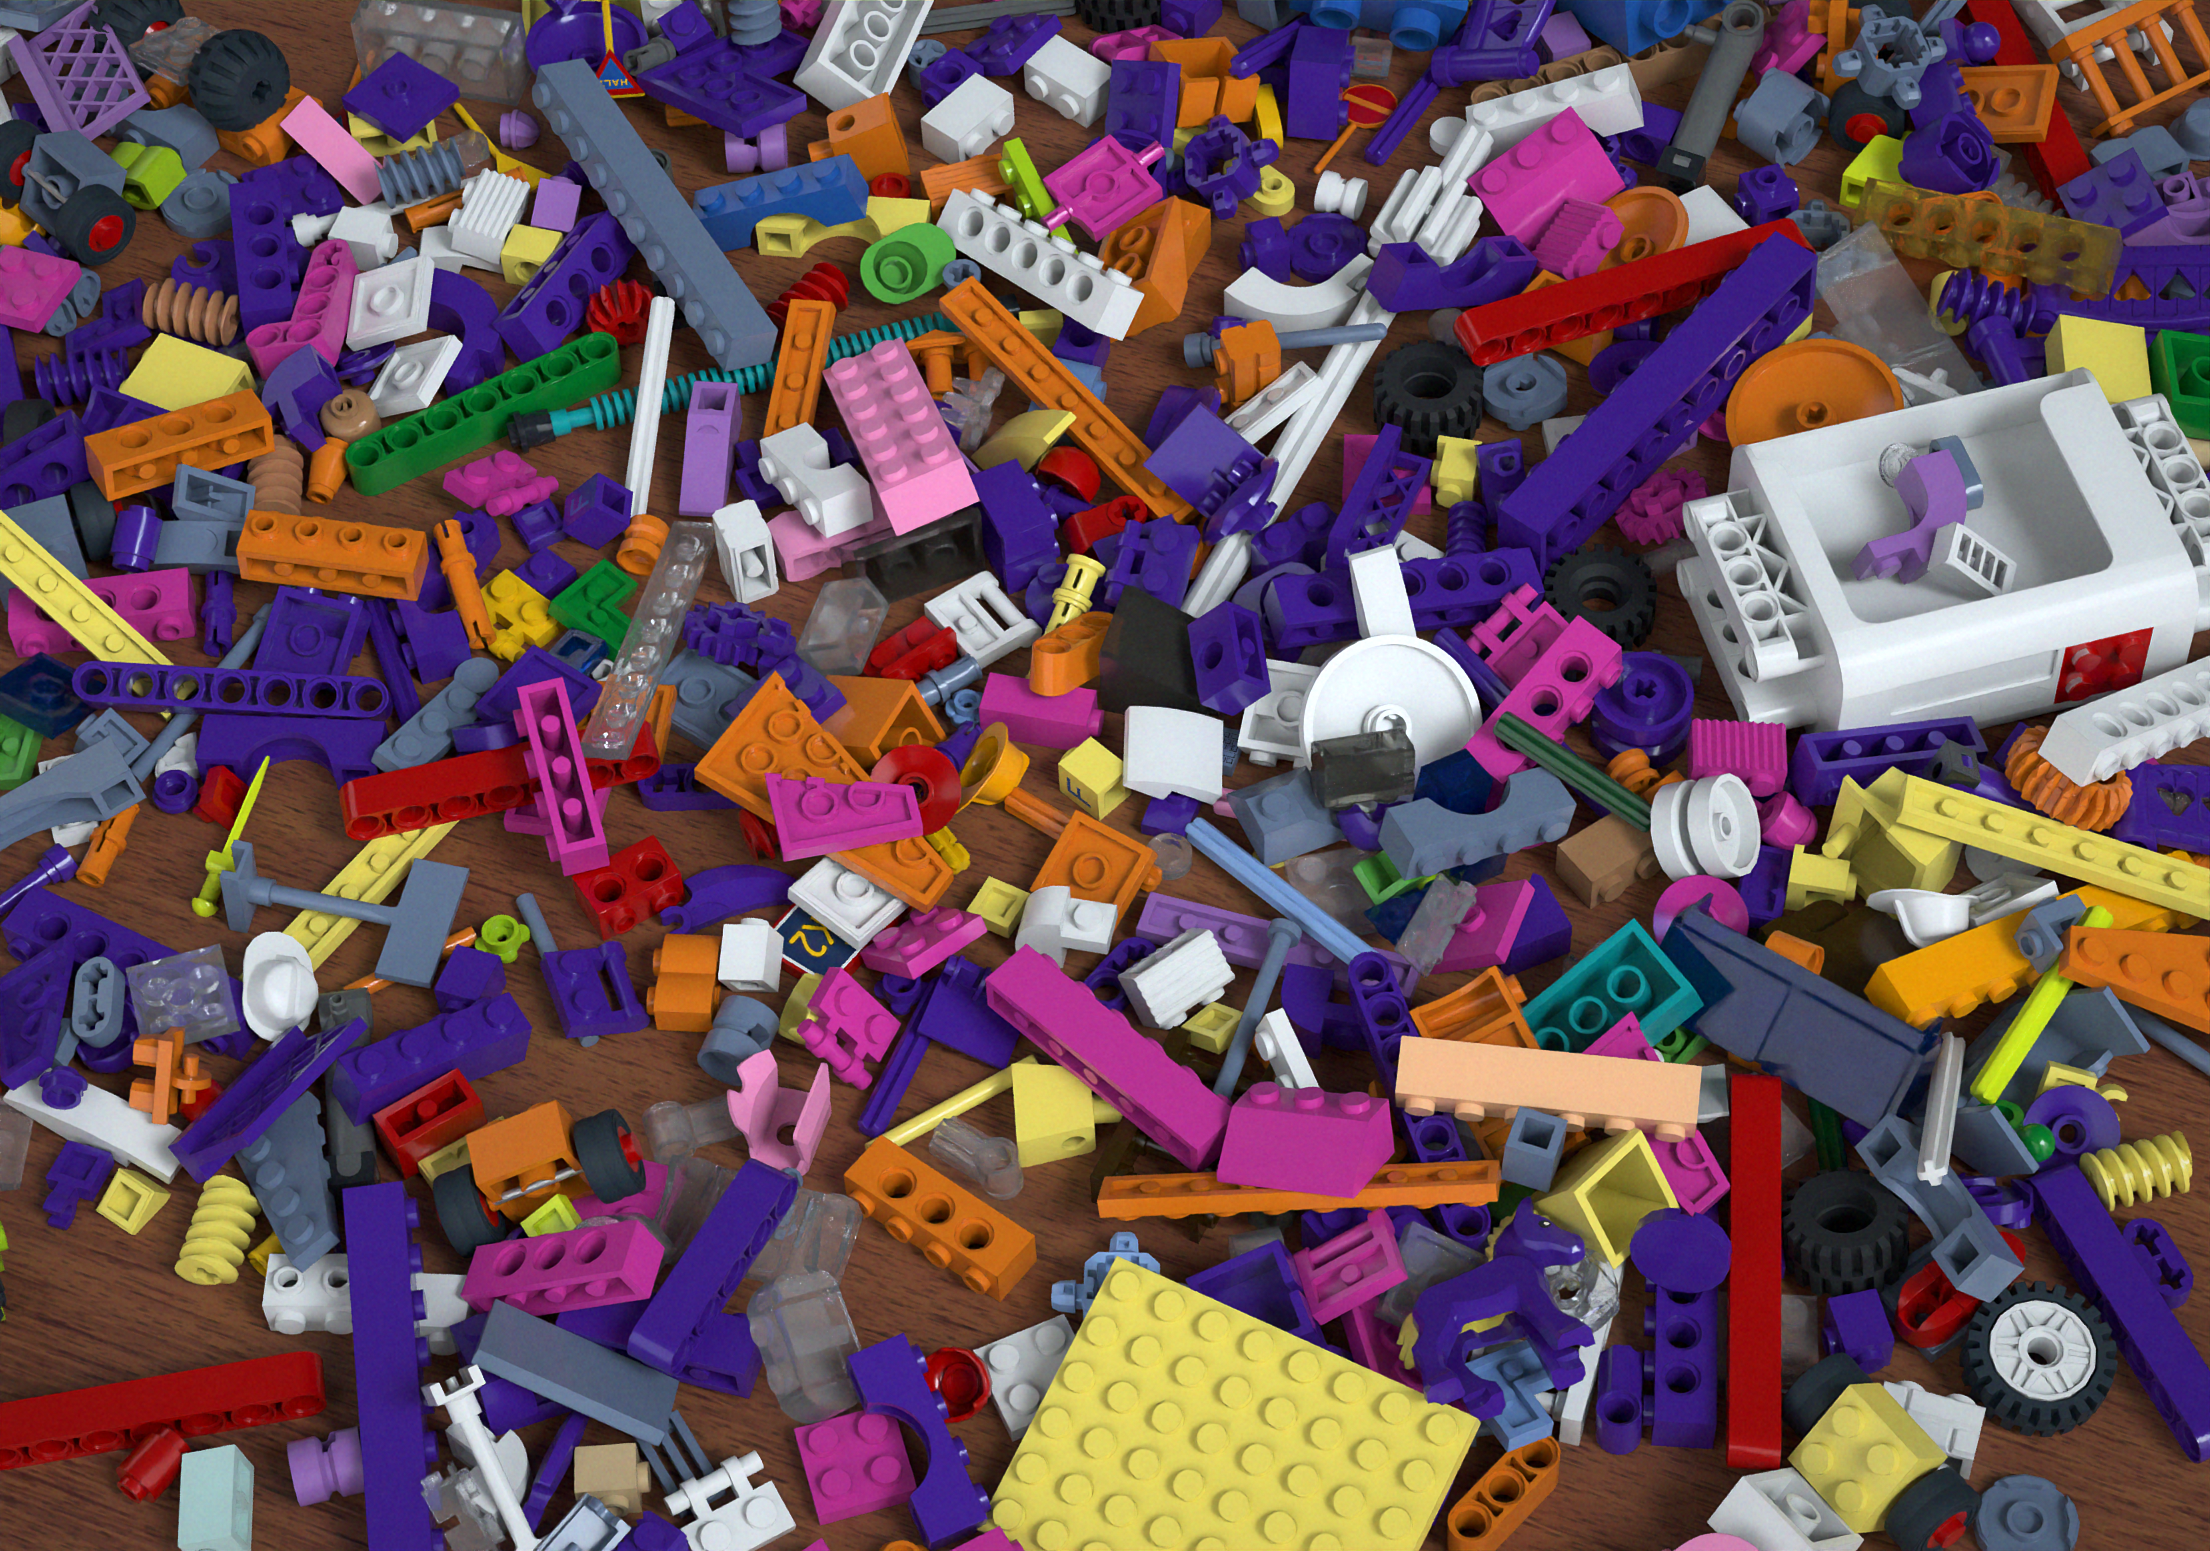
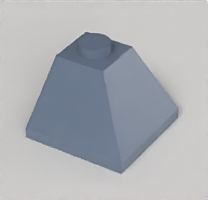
[1226,766,1346,867]

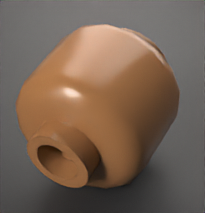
[320,388,382,445]

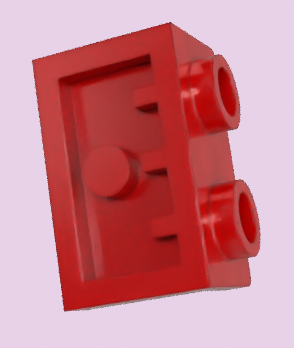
[853,615,958,684]

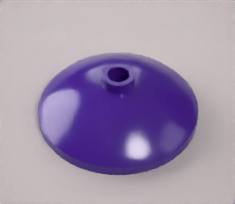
[526,1,649,78]

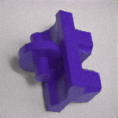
[1474,438,1526,525]

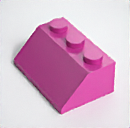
[1466,106,1626,252]
[1217,1082,1395,1199]

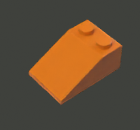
[1097,195,1188,343]

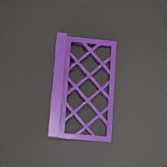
[6,0,152,141]

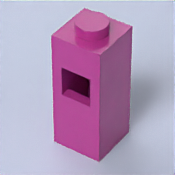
[979,672,1104,750]

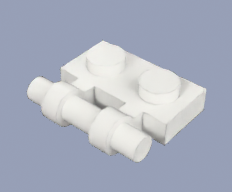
[663,1450,796,1551]

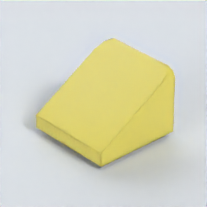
[96,1168,171,1235]

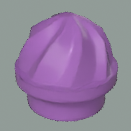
[500,109,541,151]

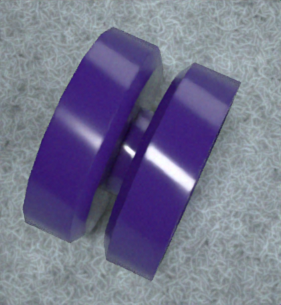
[1589,651,1695,769]

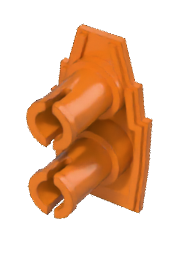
[905,329,997,401]

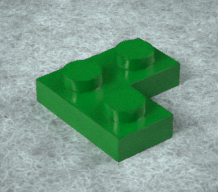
[547,558,648,665]

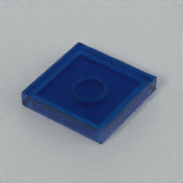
[0,652,106,740]

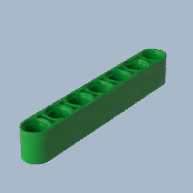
[345,332,622,496]

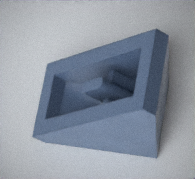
[172,464,256,523]

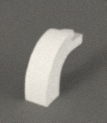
[1224,253,1374,333]

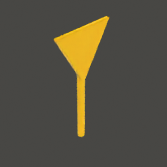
[453,103,553,192]

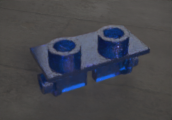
[1363,879,1451,947]

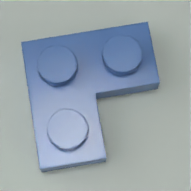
[1465,1340,1554,1452]

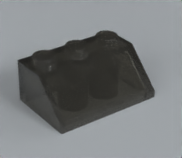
[839,506,986,613]

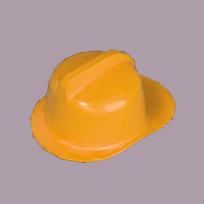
[955,722,1030,814]

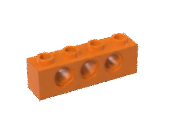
[84,388,275,502]
[844,1135,1037,1302]

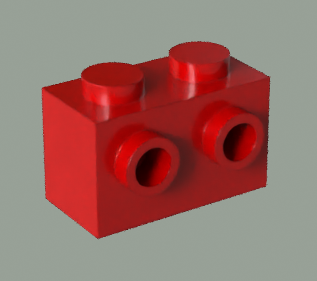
[373,1067,487,1180]

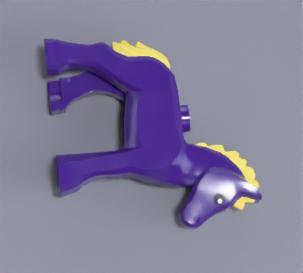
[1397,1196,1596,1422]

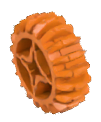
[2004,726,2133,832]

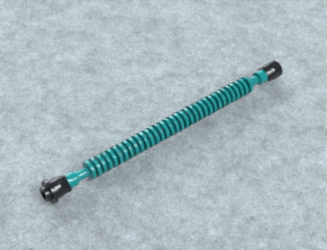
[506,293,1020,454]

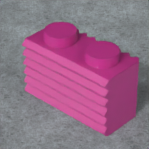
[1531,197,1625,281]
[1687,718,1787,797]

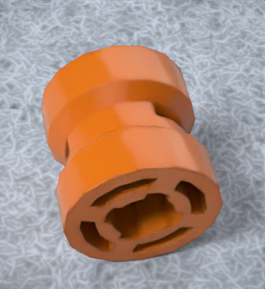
[616,514,671,576]

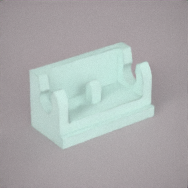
[178,1444,254,1551]

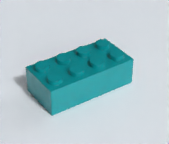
[1522,918,1704,1054]

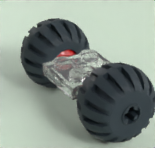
[87,0,290,132]

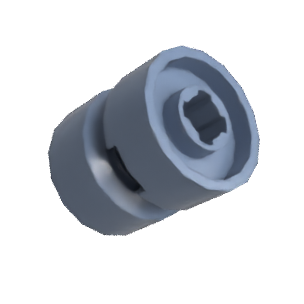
[697,995,780,1086]

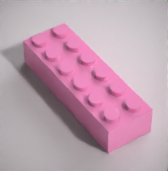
[822,337,980,536]

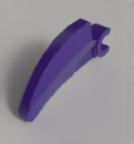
[660,864,798,935]
[522,1410,589,1535]

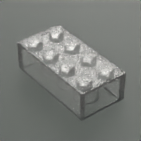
[350,0,532,106]

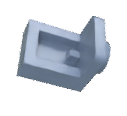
[2013,893,2087,974]

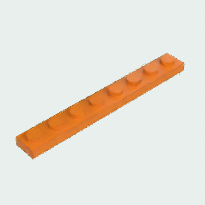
[939,276,1200,525]
[1097,1160,1501,1221]

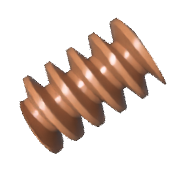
[143,278,240,346]
[247,434,304,516]

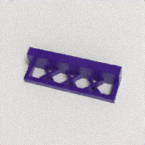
[1325,423,1433,570]

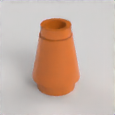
[306,437,350,505]

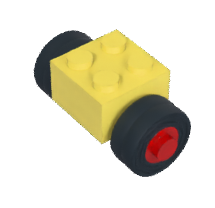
[1781,1353,1982,1551]

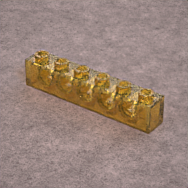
[1852,177,2124,295]

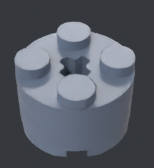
[1733,67,1831,169]

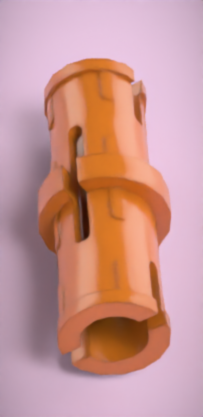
[75,803,140,888]

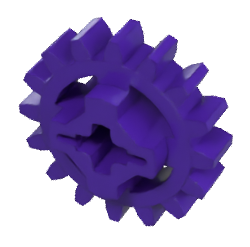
[682,601,772,666]

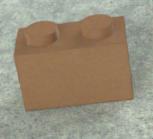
[1555,812,1662,909]

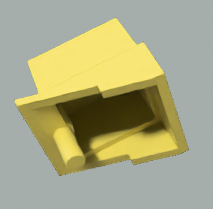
[1822,766,1963,920]

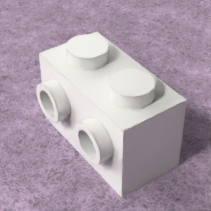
[262,1254,353,1334]

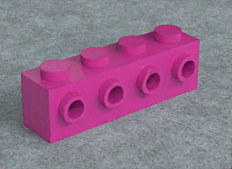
[512,677,610,877]

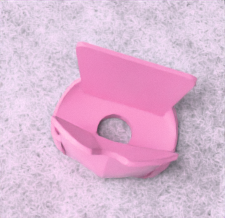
[727,1049,831,1176]

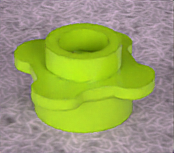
[475,915,530,963]

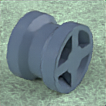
[907,39,947,90]

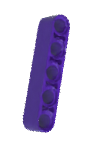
[627,1158,798,1376]

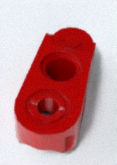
[1894,1231,2026,1348]

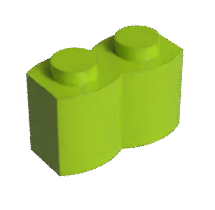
[108,142,187,210]

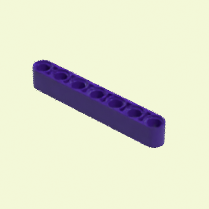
[72,661,394,721]
[1348,951,1491,1263]
[2024,1162,2210,1464]

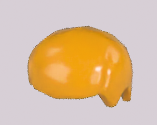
[0,197,48,250]

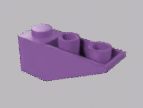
[679,381,743,517]

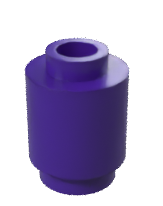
[110,505,163,573]

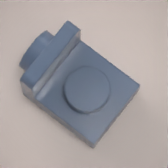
[73,707,151,768]

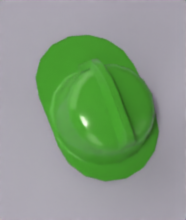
[860,222,956,305]

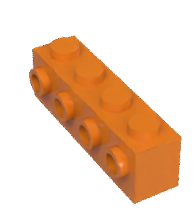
[236,509,429,601]

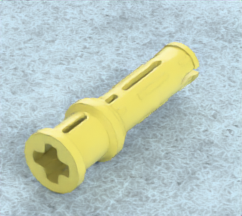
[1025,554,1106,679]

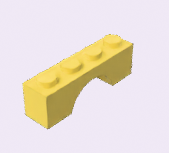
[756,196,932,258]

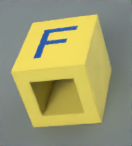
[1058,736,1132,821]

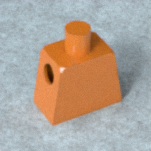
[808,92,911,181]

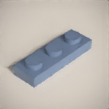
[371,679,482,772]

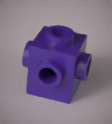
[1733,163,1800,227]

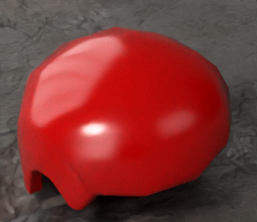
[1034,446,1101,503]
[923,1346,993,1424]

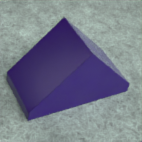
[1501,873,1572,976]

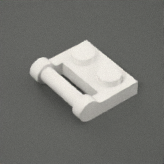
[924,571,1042,669]

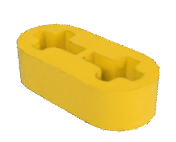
[1252,83,1283,150]

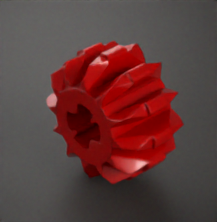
[586,279,654,350]

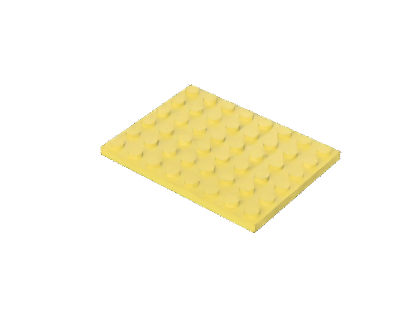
[977,1256,1481,1551]

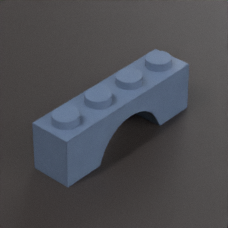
[66,64,220,172]
[1378,766,1577,881]
[1855,1113,2025,1303]

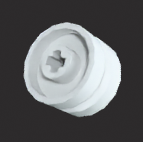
[1651,773,1760,882]

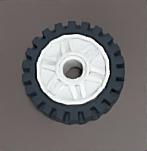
[1959,1281,2118,1437]

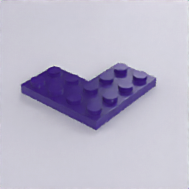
[636,28,812,139]

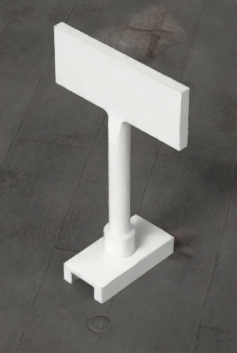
[421,1364,616,1551]

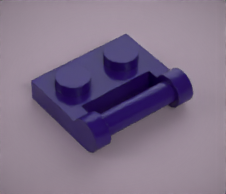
[539,941,650,1038]

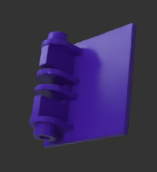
[916,954,1020,1070]

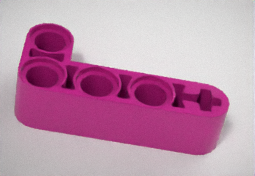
[246,239,360,381]

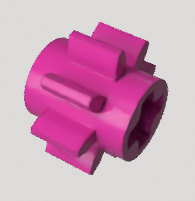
[778,0,823,33]

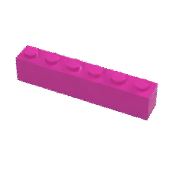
[985,944,1234,1173]

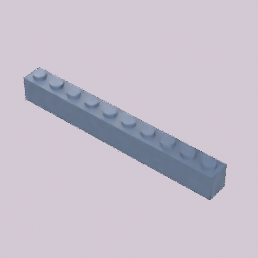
[532,58,778,372]

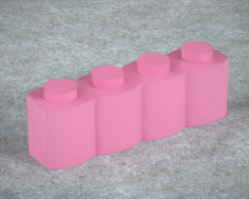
[767,483,953,582]

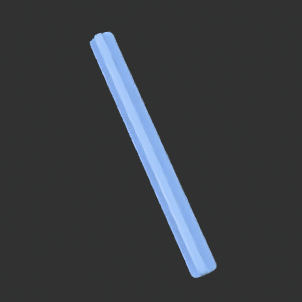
[1185,817,1379,981]

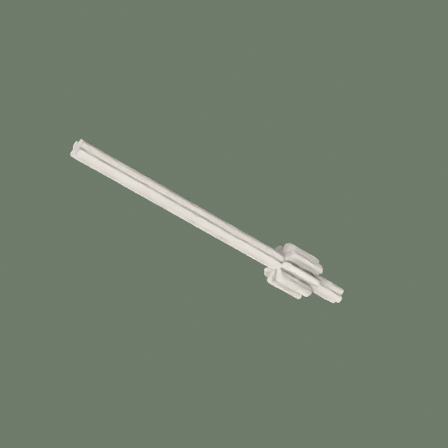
[1166,125,1494,651]

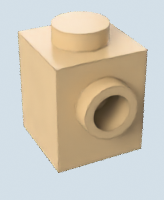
[574,1443,651,1518]

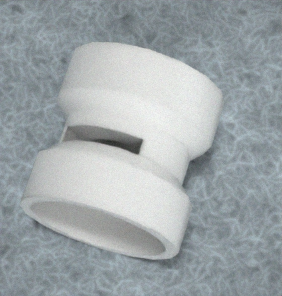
[1314,170,1368,221]

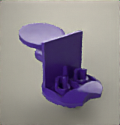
[1143,385,1279,547]

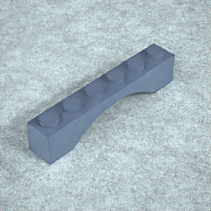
[0,736,147,851]

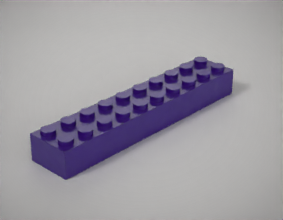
[1497,231,1818,584]

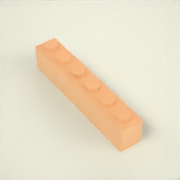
[1395,1035,1702,1142]

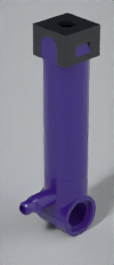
[1921,739,2110,837]

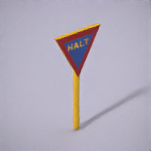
[595,0,645,98]

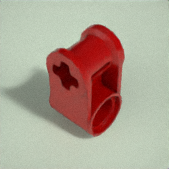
[1062,495,1148,564]

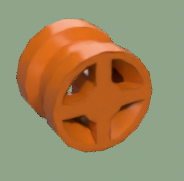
[1605,748,1662,797]

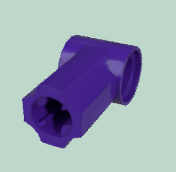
[1596,1345,1644,1455]

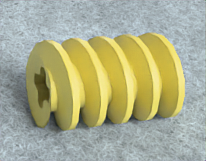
[2079,1130,2192,1212]
[175,1175,262,1285]

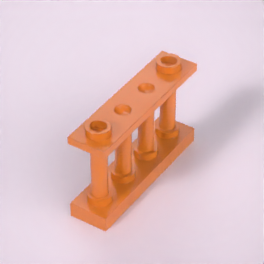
[2047,0,2210,139]

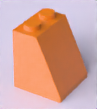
[820,675,948,799]

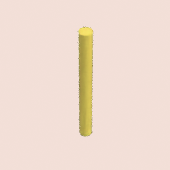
[864,1054,1039,1150]

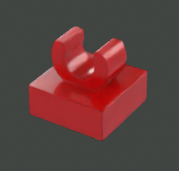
[192,765,250,831]

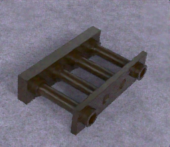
[1090,1026,1277,1244]

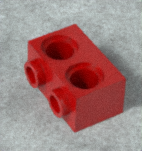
[571,834,686,941]

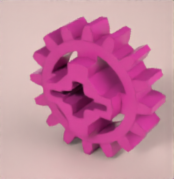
[1615,467,1711,545]

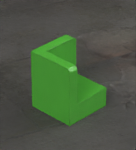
[1352,850,1431,907]

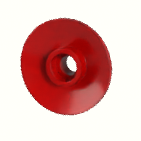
[870,744,961,837]

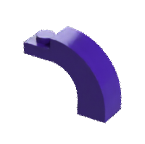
[427,268,506,398]

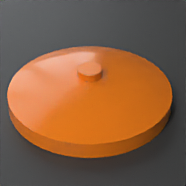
[1725,338,1905,453]

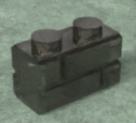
[1311,727,1415,811]

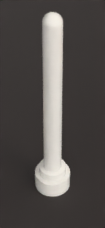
[289,176,479,247]

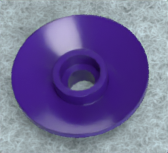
[334,340,396,386]
[1588,340,1661,396]
[2024,1085,2121,1173]

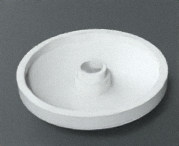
[1299,635,1482,813]

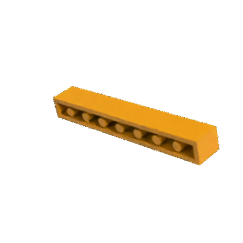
[1863,849,2202,1037]

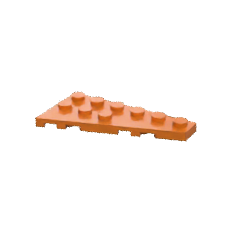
[694,671,954,915]
[2058,925,2210,1034]

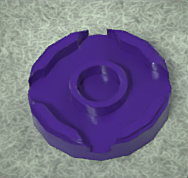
[1286,212,1368,284]
[1630,1208,1732,1293]

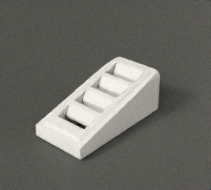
[1927,521,2017,599]

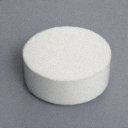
[1429,117,1467,156]

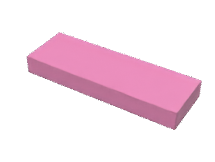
[280,95,384,206]

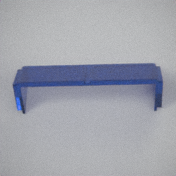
[1659,892,1944,1130]

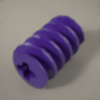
[1936,267,2037,339]
[35,345,130,407]

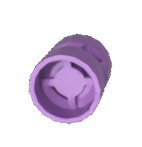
[725,123,788,174]
[287,1426,365,1507]

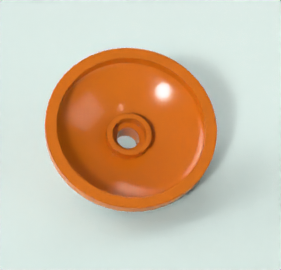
[1597,186,1689,272]

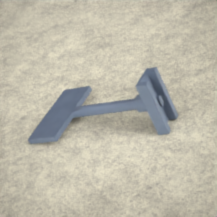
[219,840,470,988]

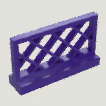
[168,1016,368,1184]

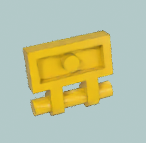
[453,569,567,664]

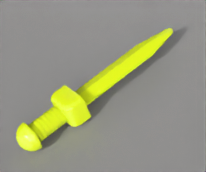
[192,755,270,917]

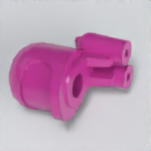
[1752,791,1818,853]

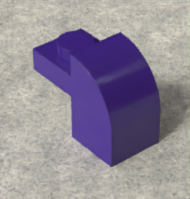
[262,343,343,453]
[1281,963,1370,1060]

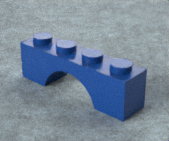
[692,153,869,252]

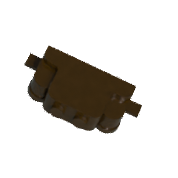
[1744,900,1943,1112]

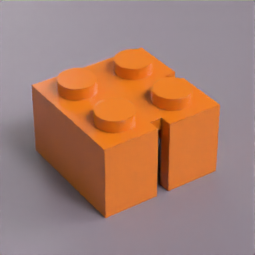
[1148,36,1260,129]

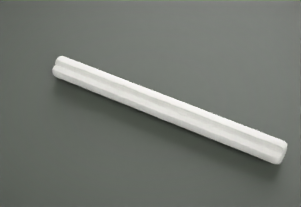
[622,296,675,533]
[1917,1032,1966,1186]

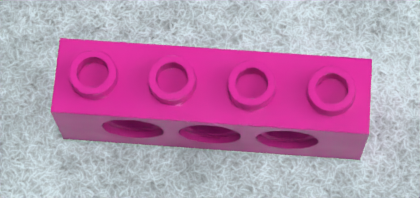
[8,567,197,658]
[1460,615,1624,798]
[460,1220,665,1316]

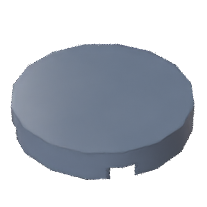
[160,168,239,238]
[1973,1474,2080,1551]

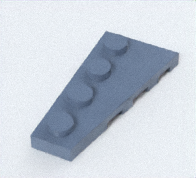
[234,1091,341,1273]

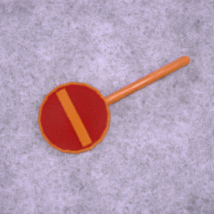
[1313,84,1398,174]

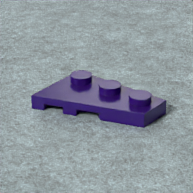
[0,937,77,1091]

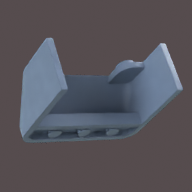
[1909,986,2151,1178]

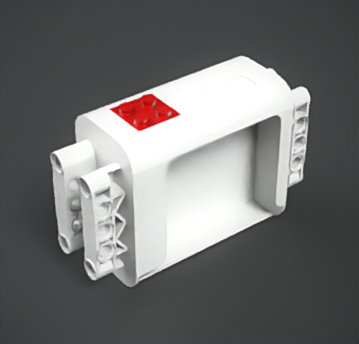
[1676,367,2210,734]

